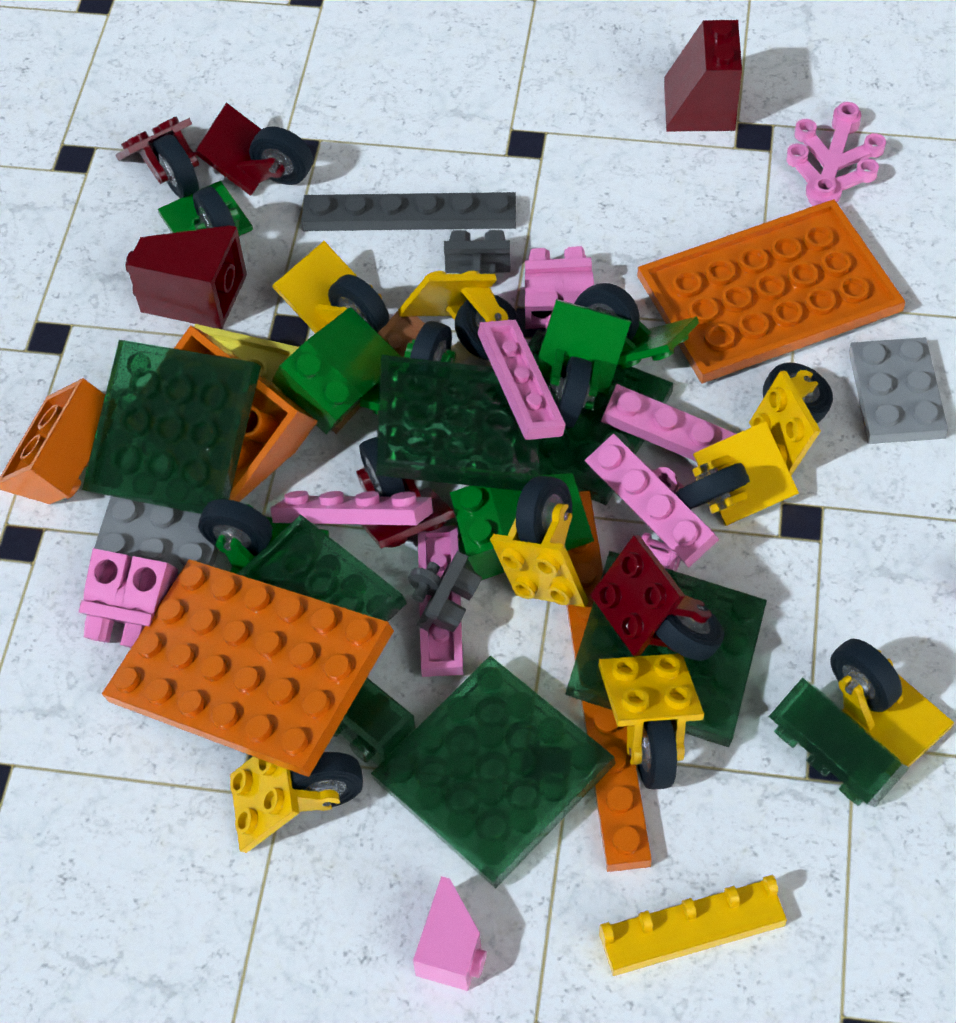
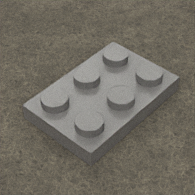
[849,337,948,444]
[94,495,218,576]

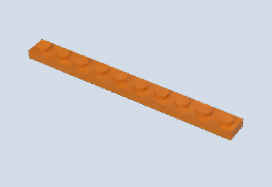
[566,491,652,872]

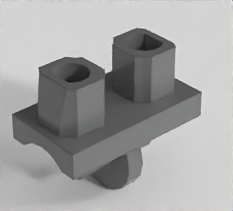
[444,230,511,274]
[408,551,482,632]

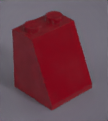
[664,20,742,132]
[125,225,247,329]

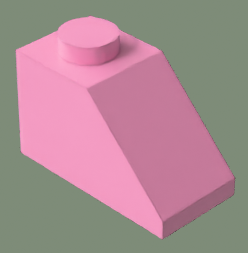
[413,876,487,991]

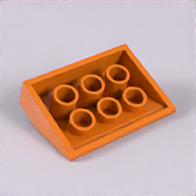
[123,325,318,502]

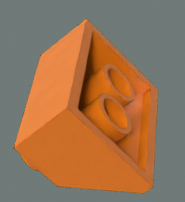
[0,378,119,504]

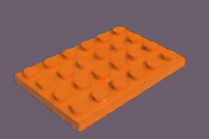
[637,199,905,384]
[102,559,394,777]

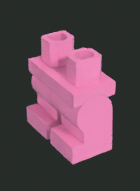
[525,246,597,329]
[79,548,179,648]

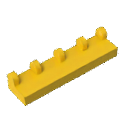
[599,874,787,976]

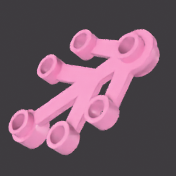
[786,102,886,206]

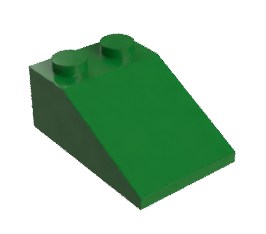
[272,306,403,435]
[450,473,594,581]

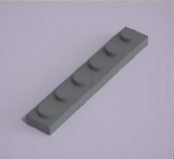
[302,192,516,231]

